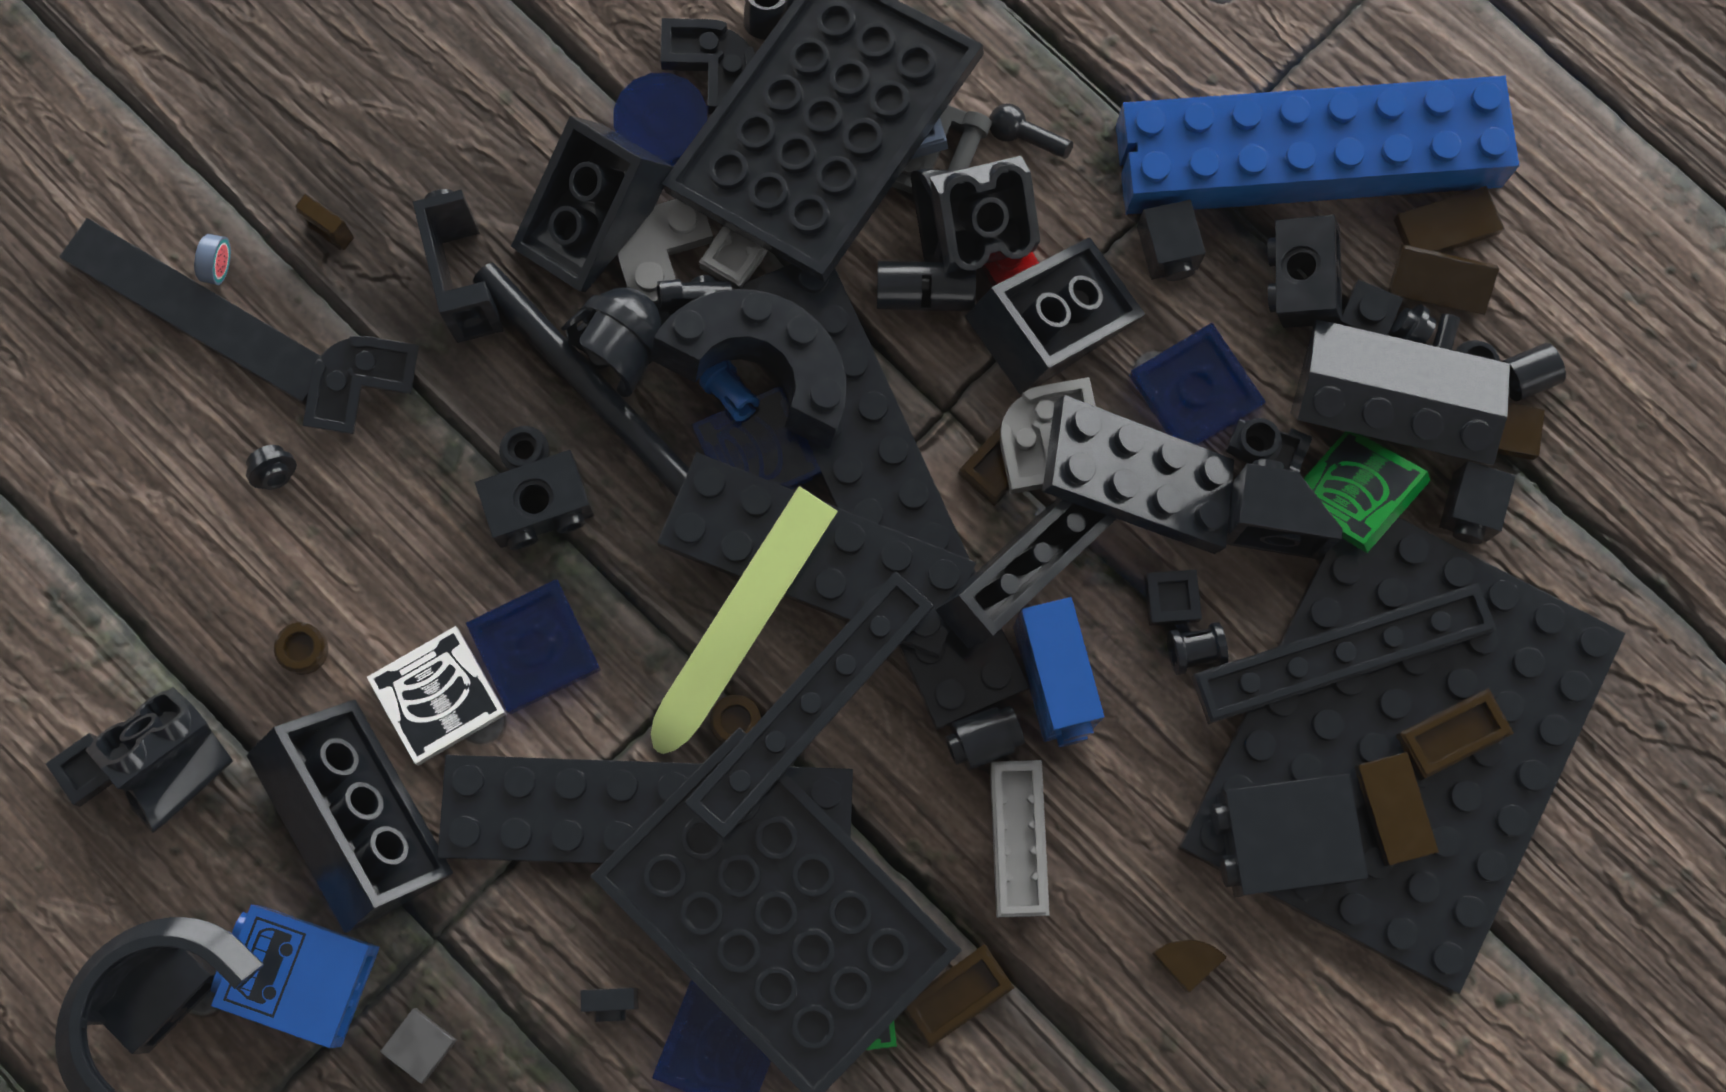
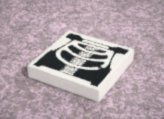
[367,626,507,766]

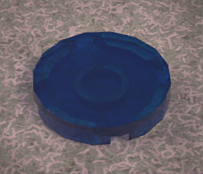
[614,73,708,166]

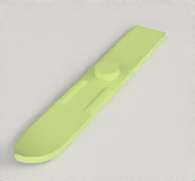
[651,486,838,754]

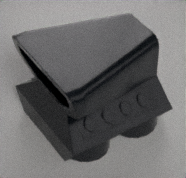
[911,156,1041,274]
[86,687,233,833]

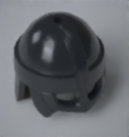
[561,287,661,397]

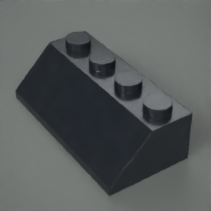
[1290,319,1510,465]
[246,699,454,933]

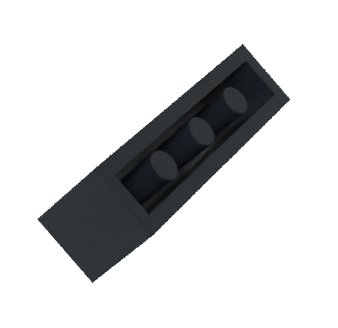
[936,497,1116,649]

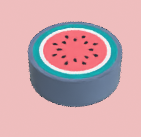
[194,234,231,285]

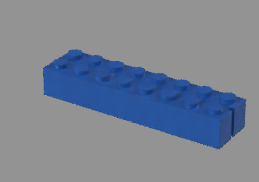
[1116,75,1520,215]

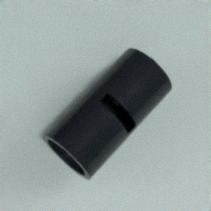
[877,260,976,312]

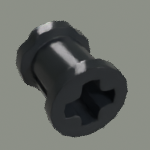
[1167,622,1229,675]

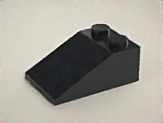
[511,115,673,292]
[965,237,1145,395]

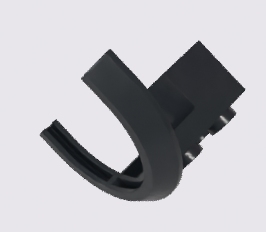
[55,917,264,1092]

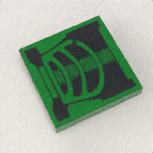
[1304,431,1430,553]

